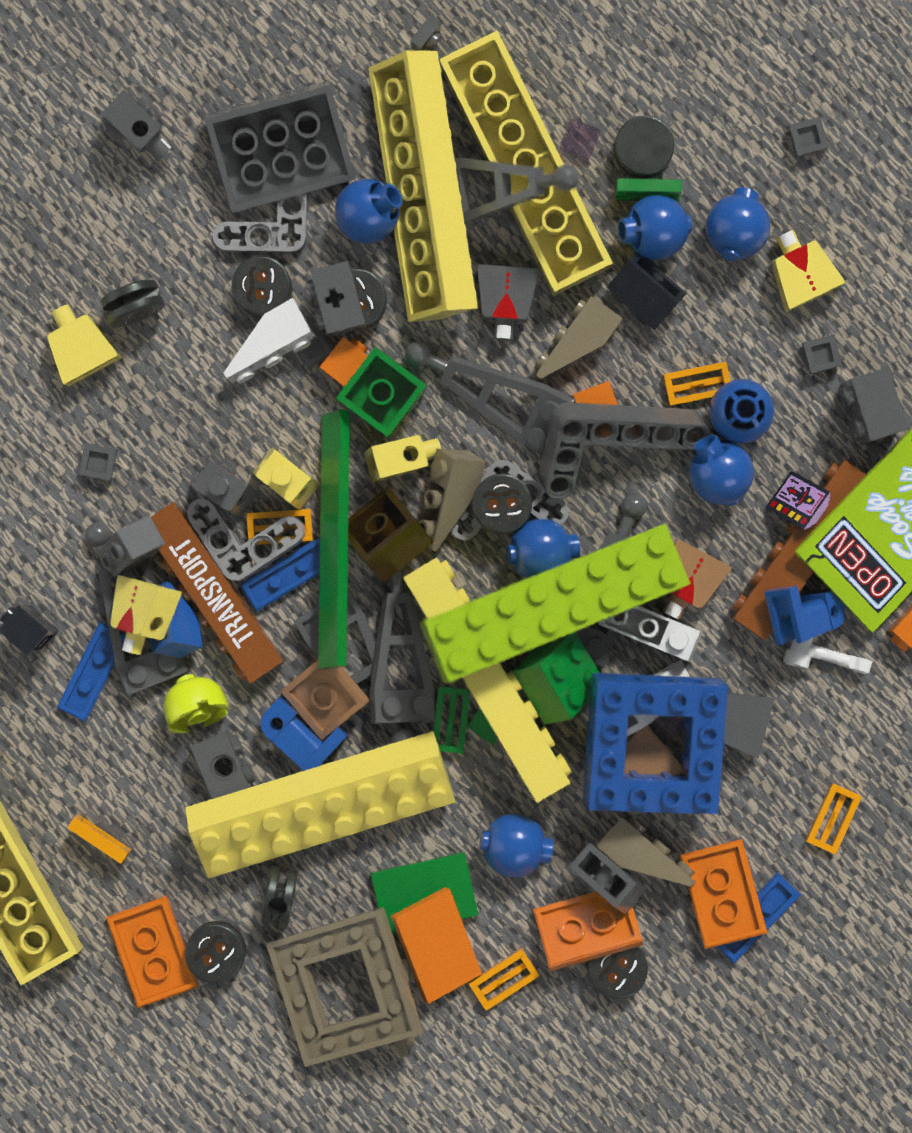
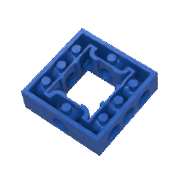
[583,673,728,814]

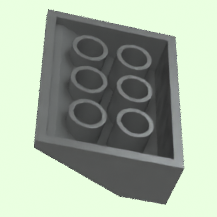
[204,80,356,213]

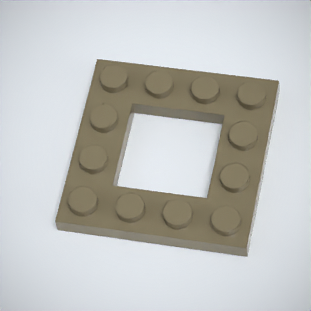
[266,907,424,1067]

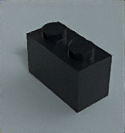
[607,253,687,330]
[0,604,59,656]

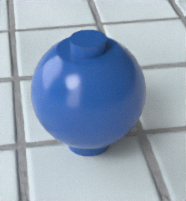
[335,179,403,244]
[706,187,771,262]
[618,195,692,260]
[709,379,774,444]
[689,435,754,506]
[506,519,581,579]
[479,813,554,878]

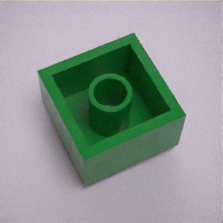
[336,347,427,439]
[513,631,600,724]

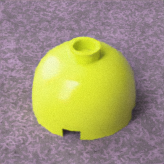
[163,674,230,733]

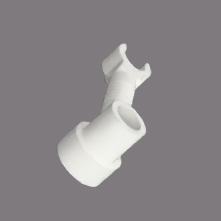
[783,637,872,674]

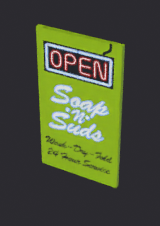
[794,427,912,633]

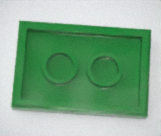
[371,851,478,934]

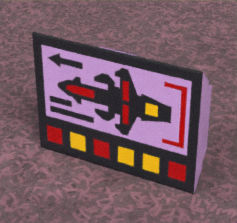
[765,471,830,529]

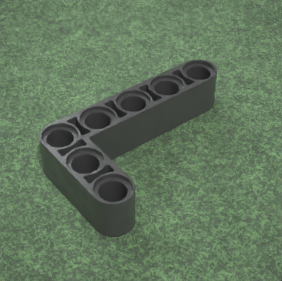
[539,402,710,500]

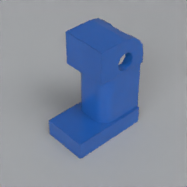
[764,586,845,645]
[260,696,349,771]

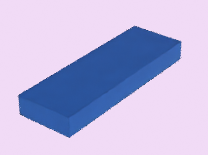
[240,537,320,612]
[56,622,126,722]
[716,872,801,963]

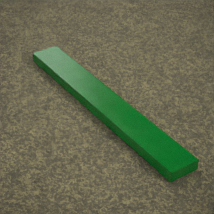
[318,409,350,670]

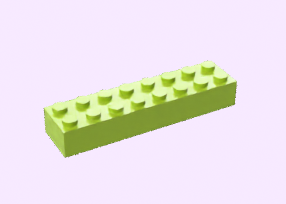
[419,523,690,684]

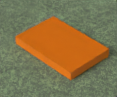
[680,839,768,949]
[391,887,482,1004]
[533,891,644,971]
[106,895,199,1008]

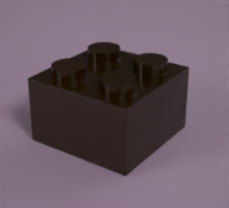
[348,486,433,583]

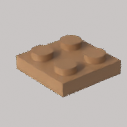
[280,660,370,740]

